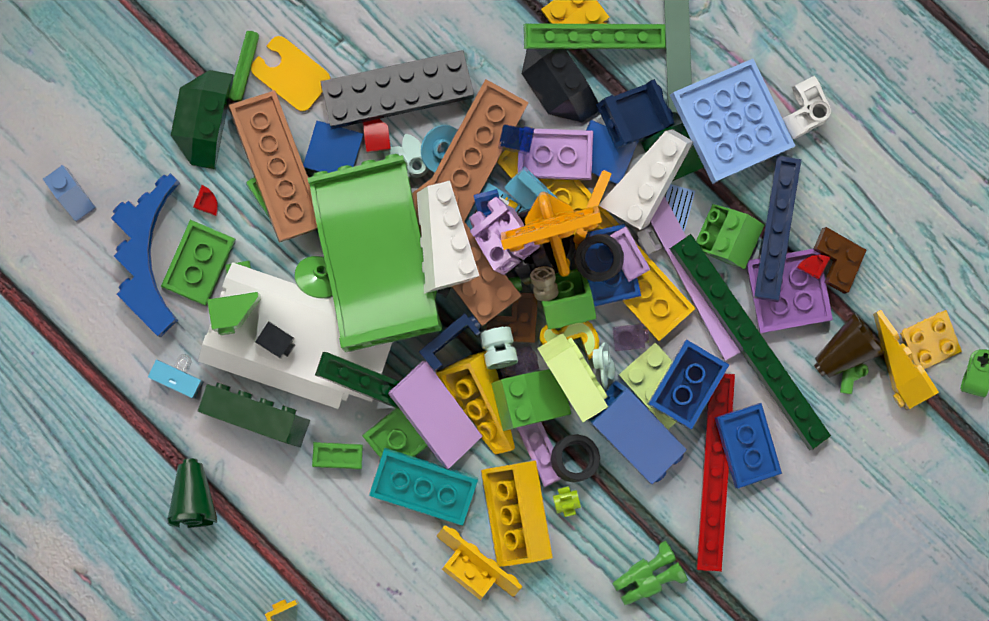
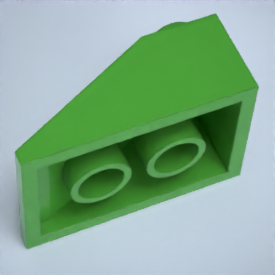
[491,369,571,431]

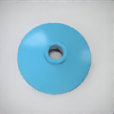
[421,125,458,172]

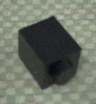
[255,321,296,359]

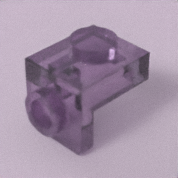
[612,323,649,352]
[499,346,539,379]

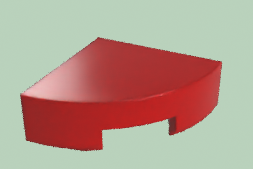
[193,185,218,216]
[796,255,830,280]

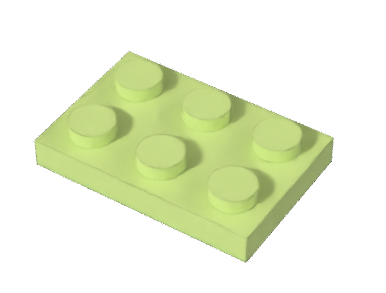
[619,342,676,429]

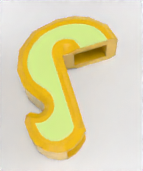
[539,321,599,360]

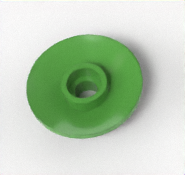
[294,256,333,298]

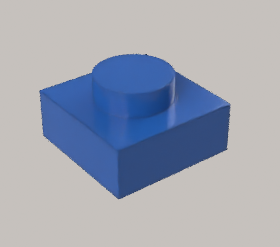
[473,189,500,217]

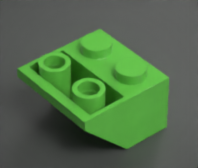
[696,204,764,269]

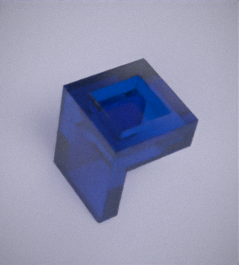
[498,124,535,155]

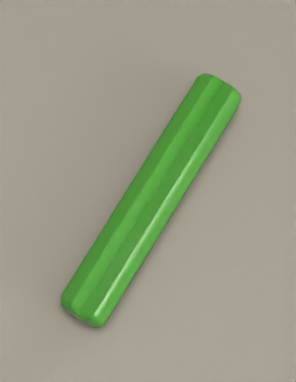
[229,31,259,102]

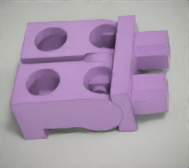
[469,197,540,275]

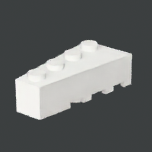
[599,129,693,230]
[417,181,479,293]

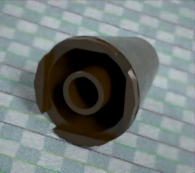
[814,313,885,378]

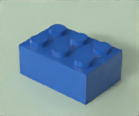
[647,339,729,430]

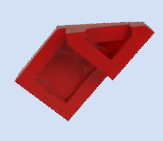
[363,119,391,153]

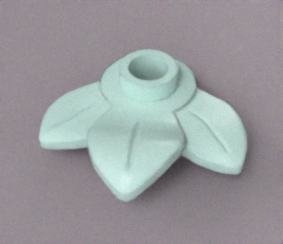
[383,134,429,178]
[593,342,615,389]

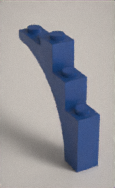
[111,173,180,337]

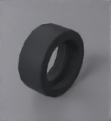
[575,234,624,282]
[550,434,600,483]

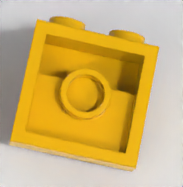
[541,0,610,24]

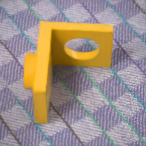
[265,599,299,621]

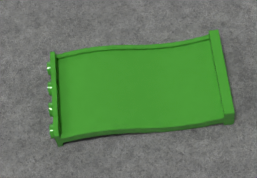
[307,154,442,352]

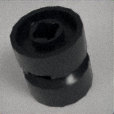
[515,243,558,286]

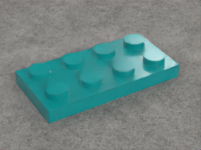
[369,448,478,526]

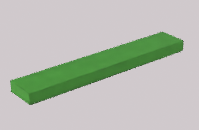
[523,23,666,49]

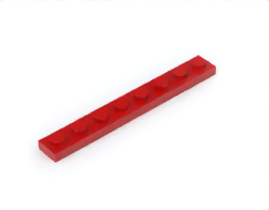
[696,373,735,572]

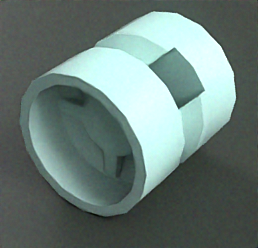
[480,327,518,369]

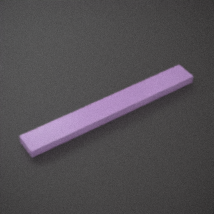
[650,196,741,361]

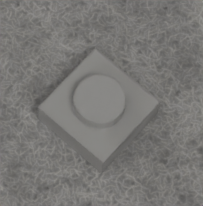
[636,226,664,255]

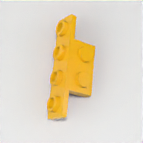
[437,525,523,600]

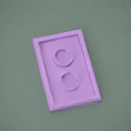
[518,128,593,181]

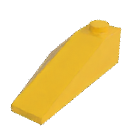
[873,310,939,410]

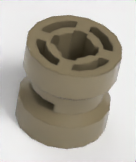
[530,266,559,301]

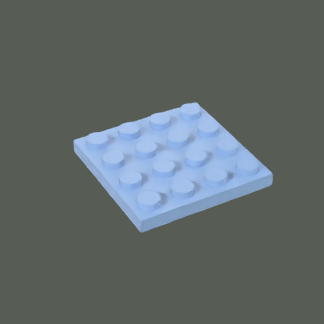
[670,59,796,184]

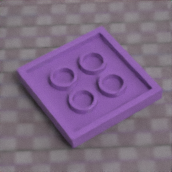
[746,249,833,334]

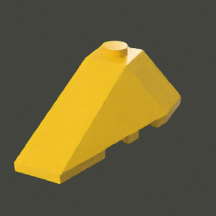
[436,351,515,455]

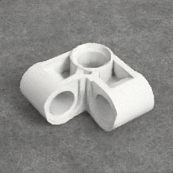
[782,76,831,139]

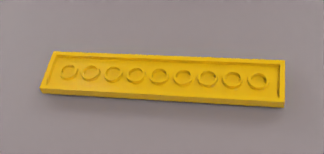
[497,127,696,342]

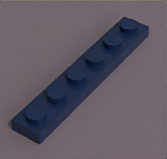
[754,155,802,302]

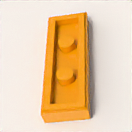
[573,170,612,244]

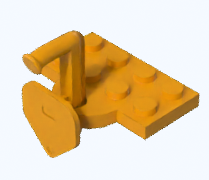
[501,192,602,277]

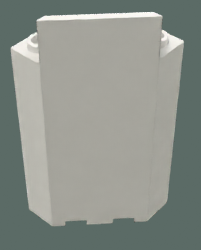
[198,262,392,409]

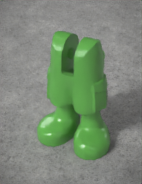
[612,540,688,605]

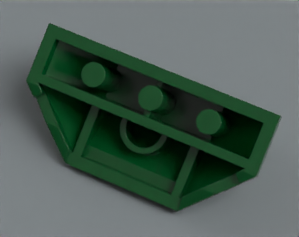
[171,70,234,170]

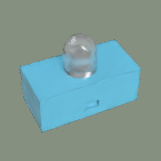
[148,354,203,399]

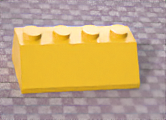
[481,460,553,567]

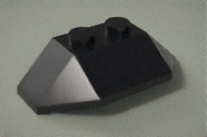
[521,49,599,123]

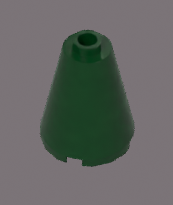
[167,458,217,528]

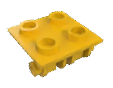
[900,310,962,369]

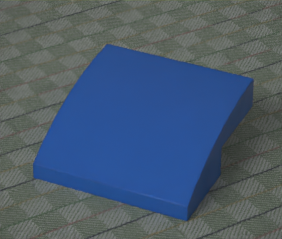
[586,120,639,185]

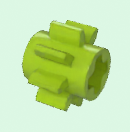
[553,486,581,517]

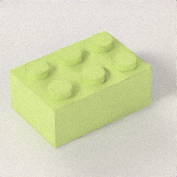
[537,333,608,422]

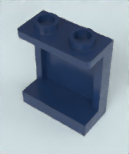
[596,79,674,149]
[419,314,482,372]

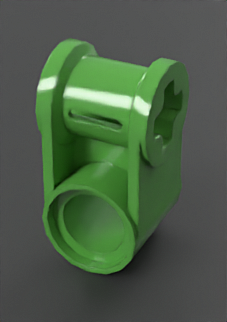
[960,349,989,398]

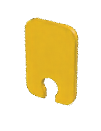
[251,36,331,111]

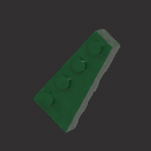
[197,382,310,448]

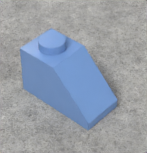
[43,165,96,222]

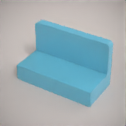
[505,166,557,209]

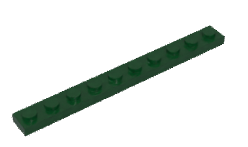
[669,234,831,451]

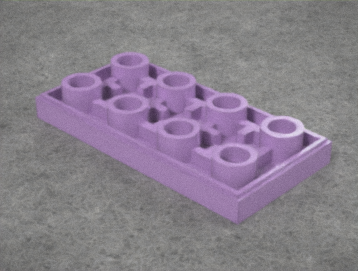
[388,361,482,469]

